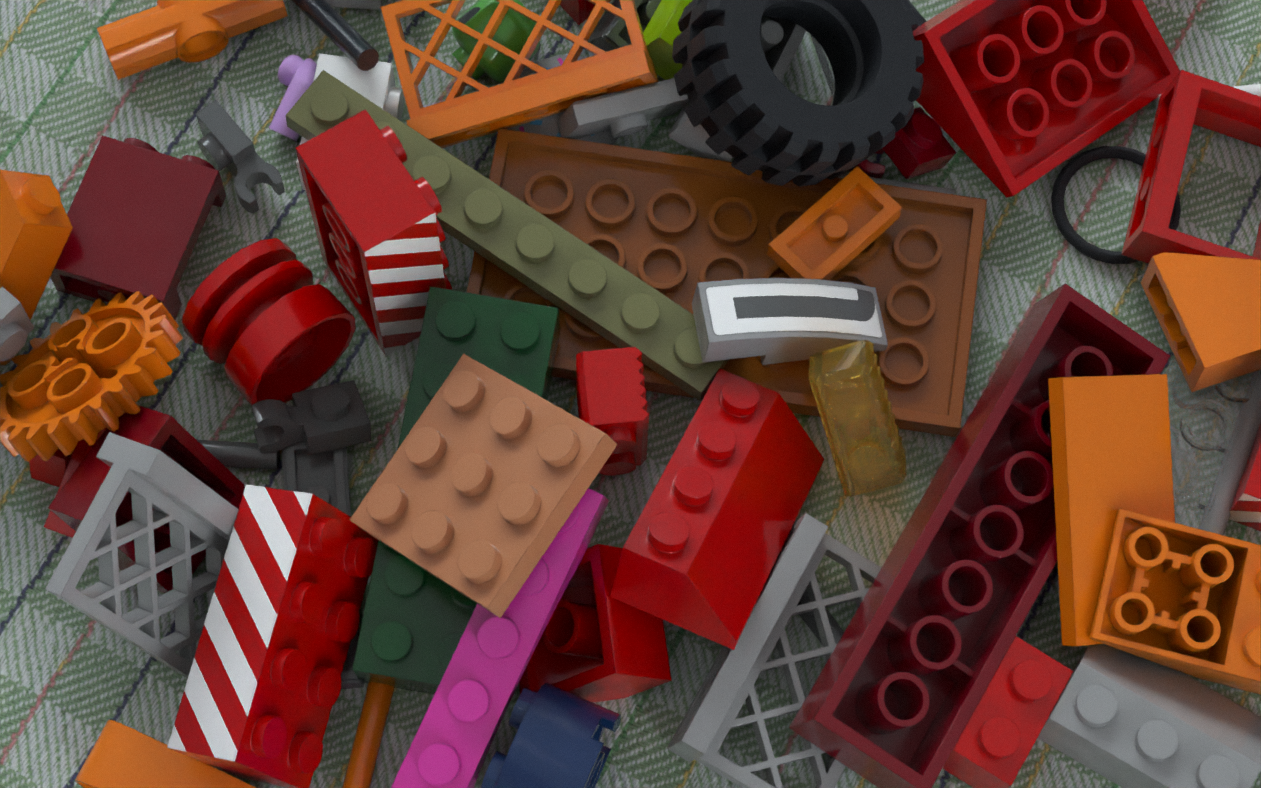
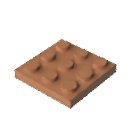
[349,354,618,618]

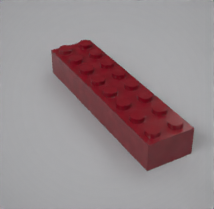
[789,283,1170,788]

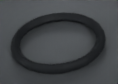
[1051,146,1181,264]

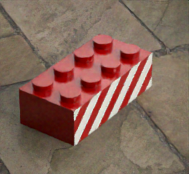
[296,109,452,356]
[167,484,379,788]

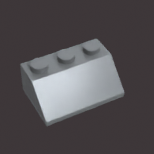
[1038,644,1261,788]

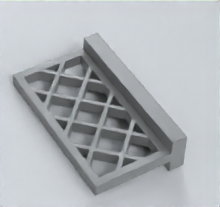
[45,432,239,679]
[667,513,882,788]

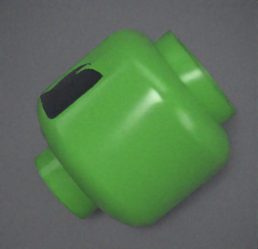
[452,0,541,83]

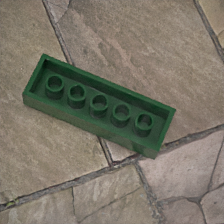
[352,287,561,695]

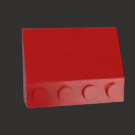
[913,0,1180,198]

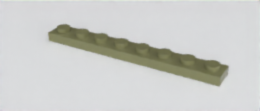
[286,70,729,401]

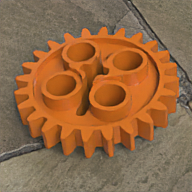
[0,291,183,462]

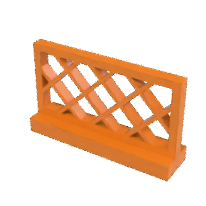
[381,0,659,148]

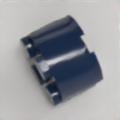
[481,683,621,788]

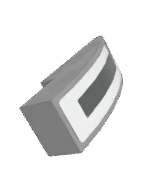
[692,278,888,365]

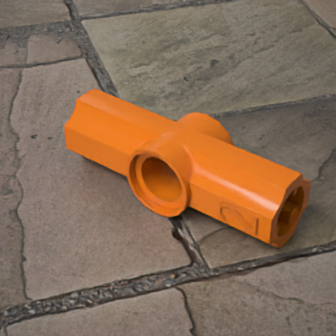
[97,0,288,80]

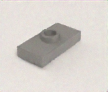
[557,78,689,139]

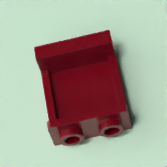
[50,135,226,320]

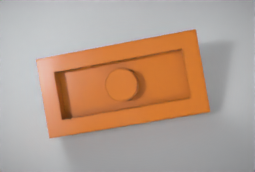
[767,166,902,280]

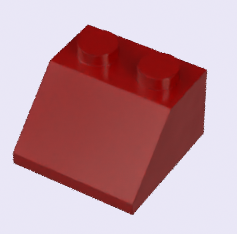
[519,544,672,702]

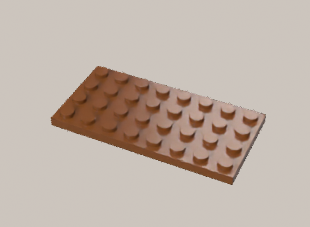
[466,128,987,437]

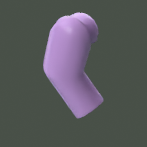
[269,55,317,142]

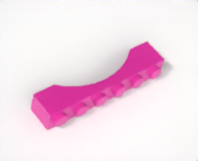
[391,488,609,788]

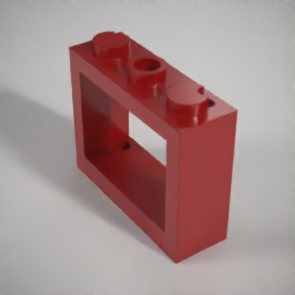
[1121,70,1261,264]

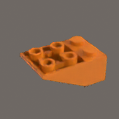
[1090,509,1261,695]

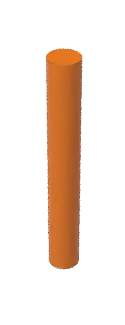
[342,682,394,788]

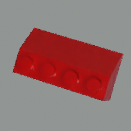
[610,368,824,650]

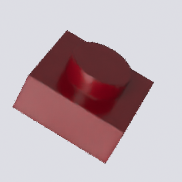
[882,107,957,179]

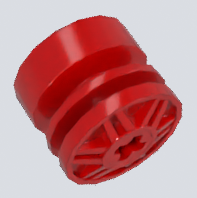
[182,238,356,406]

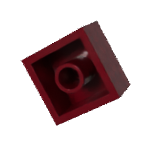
[48,406,245,593]

